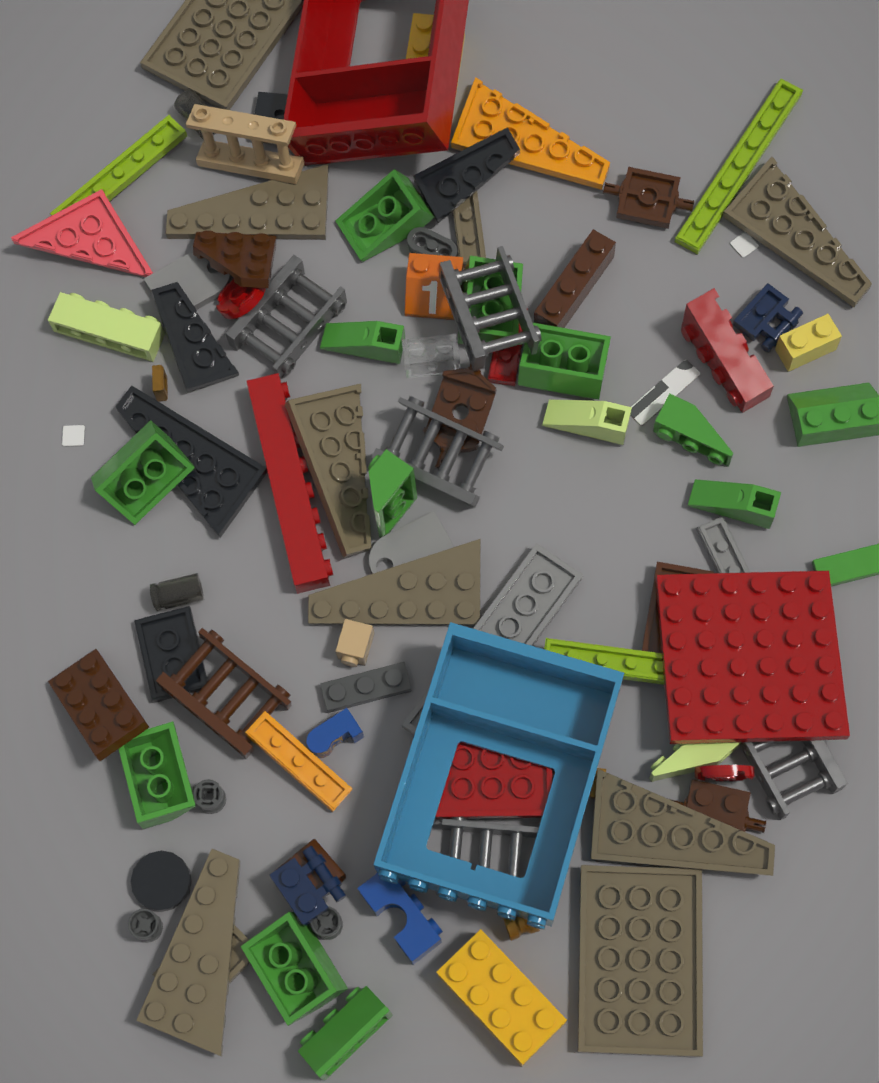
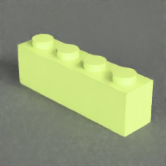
[48,292,165,362]

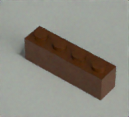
[534,229,616,328]

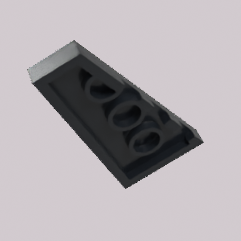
[413,127,520,223]
[152,282,239,392]

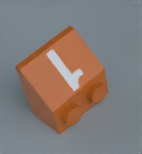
[405,253,464,320]

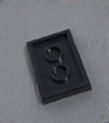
[134,606,208,703]

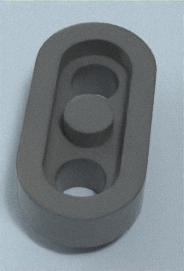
[407,227,458,257]

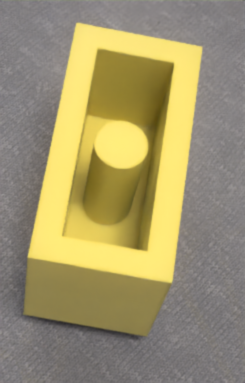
[775,314,842,372]

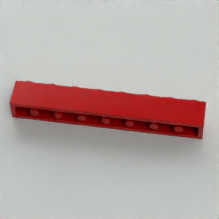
[246,373,333,594]

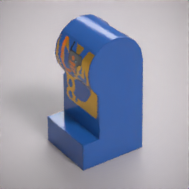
[306,708,364,758]

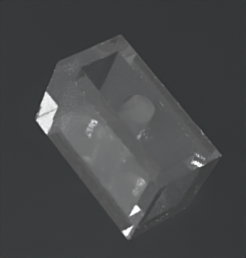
[402,333,460,378]

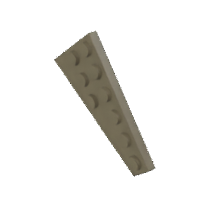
[723,156,872,307]
[166,164,329,240]
[285,384,372,558]
[308,539,481,625]
[591,769,775,876]
[136,849,241,1057]

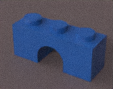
[357,873,443,965]

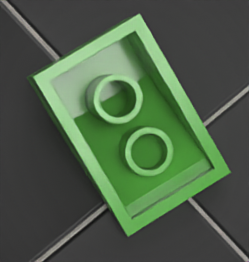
[335,169,435,262]

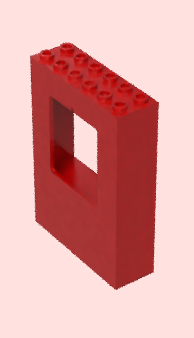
[283,0,469,166]

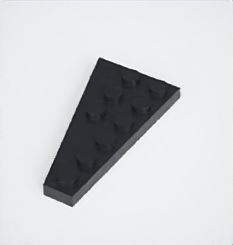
[116,385,268,538]

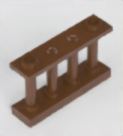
[156,628,292,759]

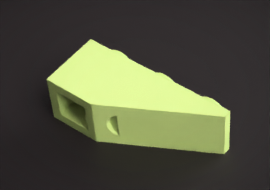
[542,399,632,445]
[649,742,741,782]

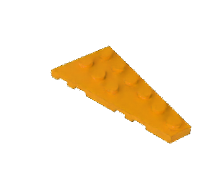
[451,77,610,190]

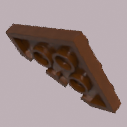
[193,231,276,288]

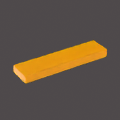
[245,711,353,812]

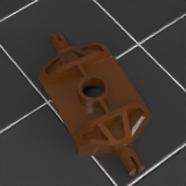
[423,363,497,469]

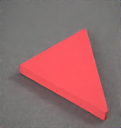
[11,189,153,277]

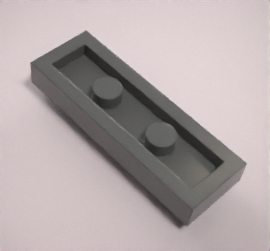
[320,662,412,713]

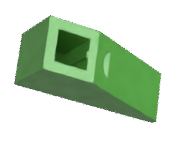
[320,321,406,364]
[653,393,733,467]
[687,479,781,529]

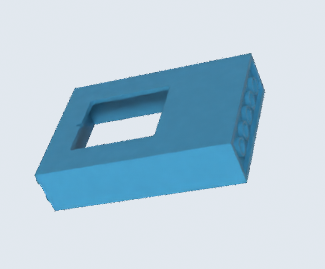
[373,622,624,930]

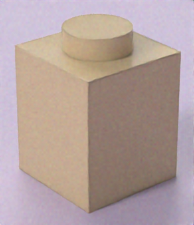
[336,619,375,667]

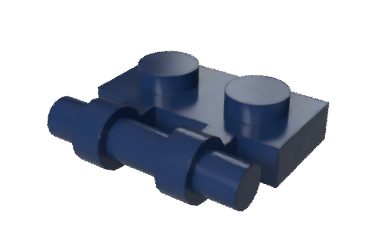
[733,283,803,352]
[269,846,346,927]

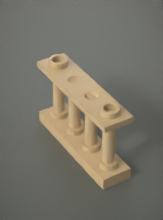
[186,104,304,184]

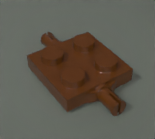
[603,167,694,229]
[667,779,766,833]

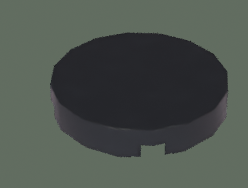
[131,850,192,912]

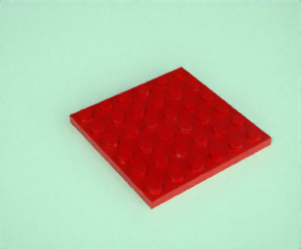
[655,571,850,744]

